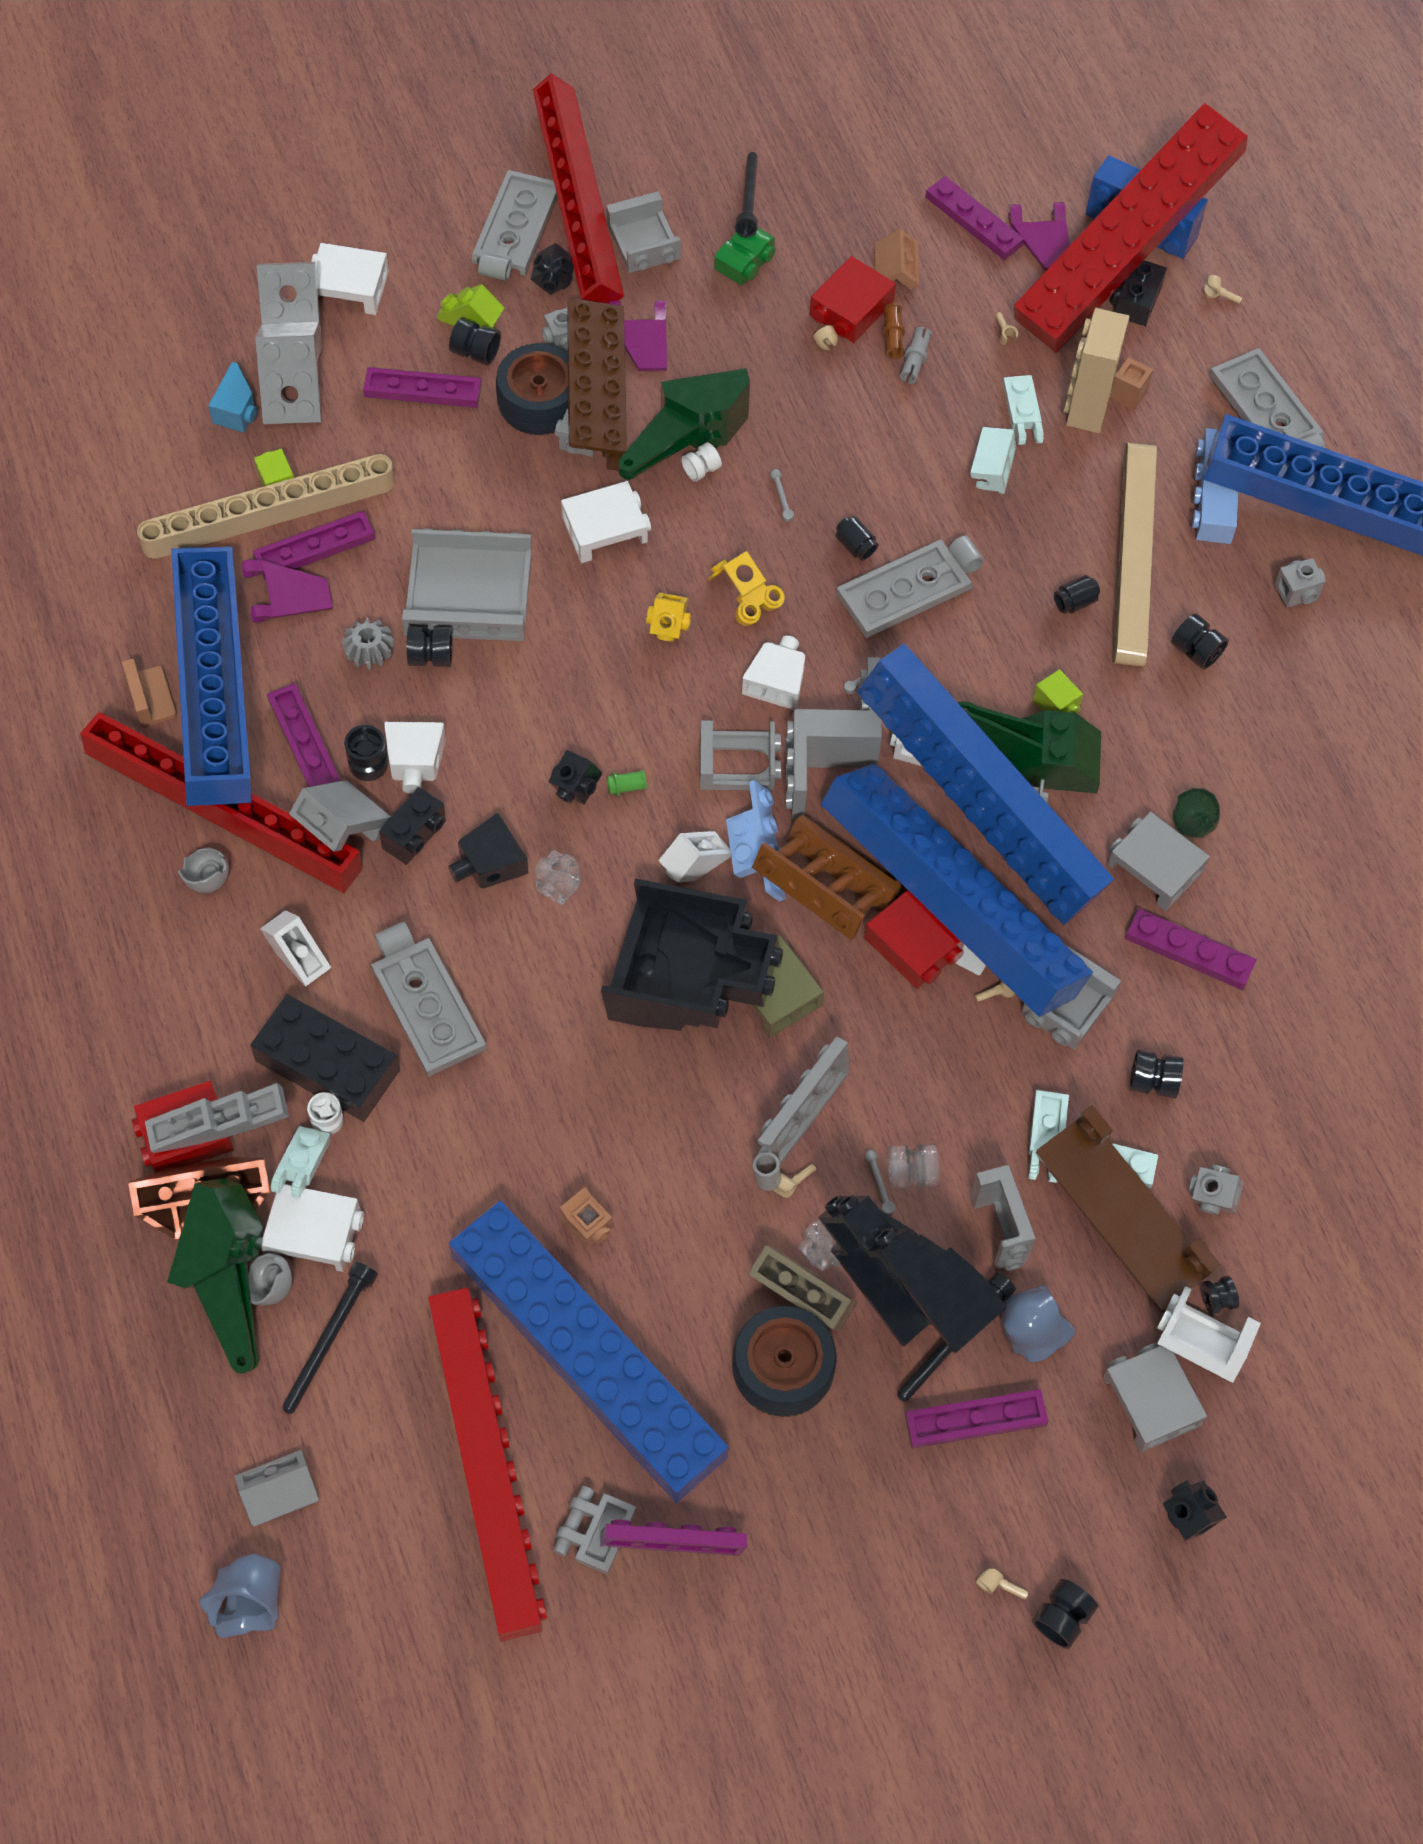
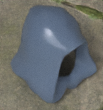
[1000,1286,1076,1363]
[199,1553,281,1638]

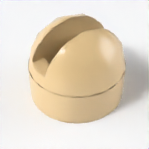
[813,325,838,351]

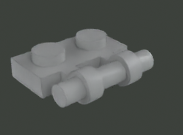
[553,1486,636,1575]

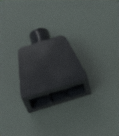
[448,813,529,889]

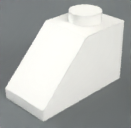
[659,831,731,883]
[260,910,331,986]

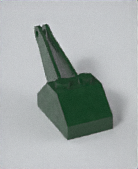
[618,368,750,480]
[957,701,1102,794]
[167,1179,263,1374]

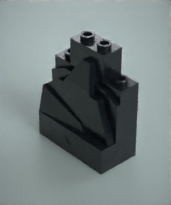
[601,878,783,1031]
[818,1195,1007,1353]

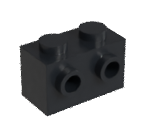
[1112,260,1167,327]
[379,787,446,865]

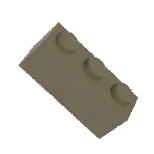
[748,1245,858,1331]

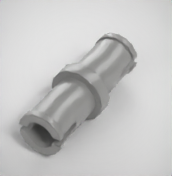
[899,327,932,384]

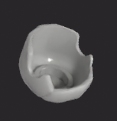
[178,847,229,894]
[248,1253,292,1306]

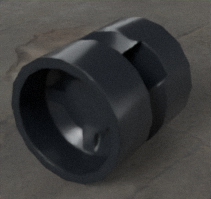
[449,317,501,366]
[1171,613,1229,670]
[406,626,453,667]
[344,725,389,781]
[1130,1049,1184,1099]
[1031,1579,1099,1649]

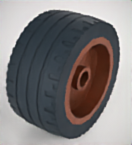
[496,343,568,435]
[732,1306,837,1417]

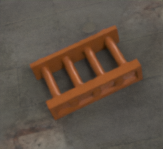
[752,814,901,940]

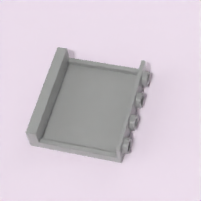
[402,528,532,641]

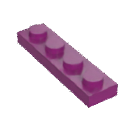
[925,176,1025,260]
[363,367,482,408]
[252,511,375,580]
[267,683,341,787]
[1125,908,1257,990]
[905,1389,1048,1449]
[600,1519,747,1556]

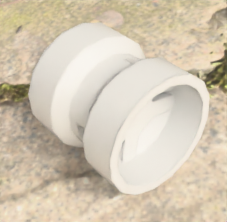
[681,442,722,482]
[307,1092,344,1134]

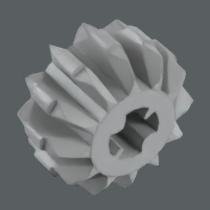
[342,617,394,670]

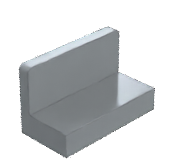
[235,1450,319,1526]

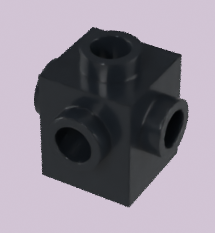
[530,243,574,295]
[548,750,603,805]
[1163,1480,1227,1541]

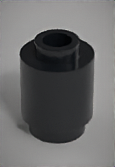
[835,517,879,561]
[1054,575,1100,614]

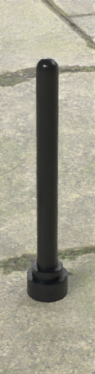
[735,152,758,238]
[282,1262,378,1414]
[897,1272,1016,1402]

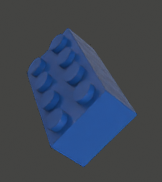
[1085,155,1208,259]

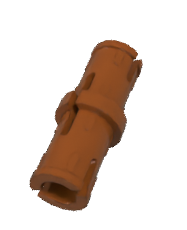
[883,303,905,359]

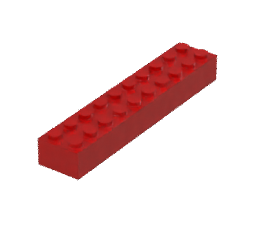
[1014,102,1248,353]

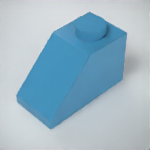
[208,362,257,433]

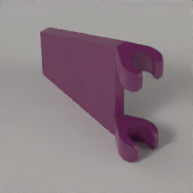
[1008,202,1070,271]
[609,300,667,371]
[242,560,333,623]

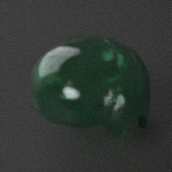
[1172,788,1220,838]

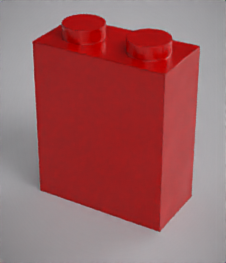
[809,256,896,343]
[864,890,964,989]
[131,1080,234,1172]

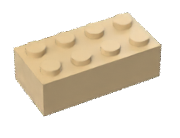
[1063,308,1130,433]

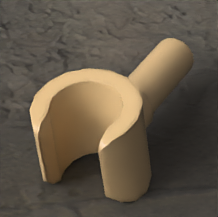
[1204,275,1242,304]
[995,312,1019,345]
[975,981,1015,1002]
[773,1164,816,1198]
[976,1569,1028,1599]

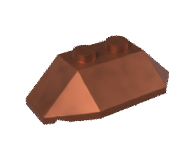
[128,1157,270,1239]

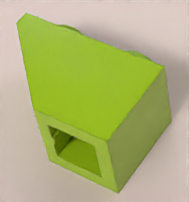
[436,284,504,327]

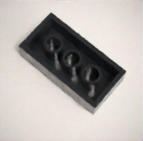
[250,994,400,1122]

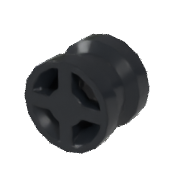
[1200,1275,1239,1315]

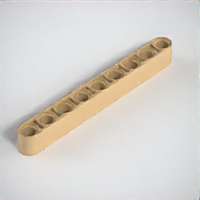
[1113,443,1157,667]
[137,454,395,559]

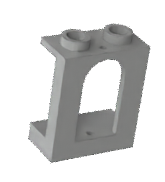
[700,721,781,790]

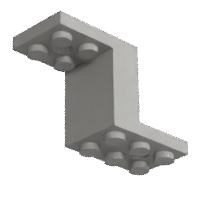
[255,262,322,424]
[785,657,882,821]

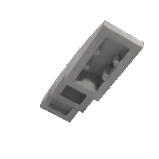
[145,1083,289,1153]

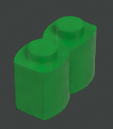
[714,228,776,285]

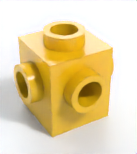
[646,592,691,641]

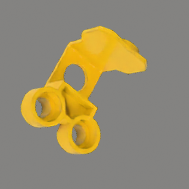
[708,551,785,626]

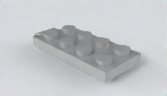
[472,170,557,281]
[1209,348,1326,448]
[836,535,985,638]
[370,921,487,1077]
[753,1036,850,1191]

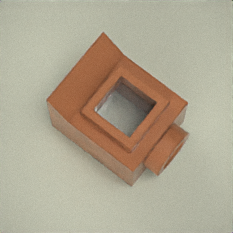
[560,1187,613,1249]

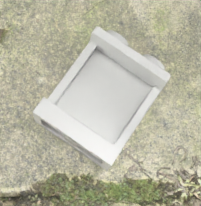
[311,243,389,315]
[561,481,651,563]
[261,1184,364,1272]
[1157,1286,1261,1383]

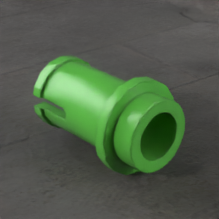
[606,770,647,797]

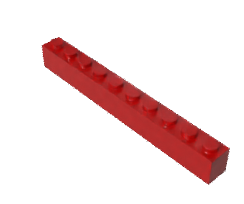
[532,73,624,304]
[80,712,362,893]
[428,1287,547,1642]

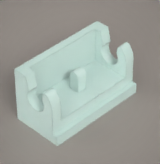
[970,427,1016,494]

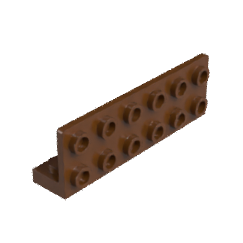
[567,298,627,471]
[1036,1105,1221,1311]

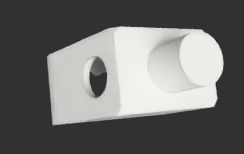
[742,636,806,710]
[385,722,446,794]

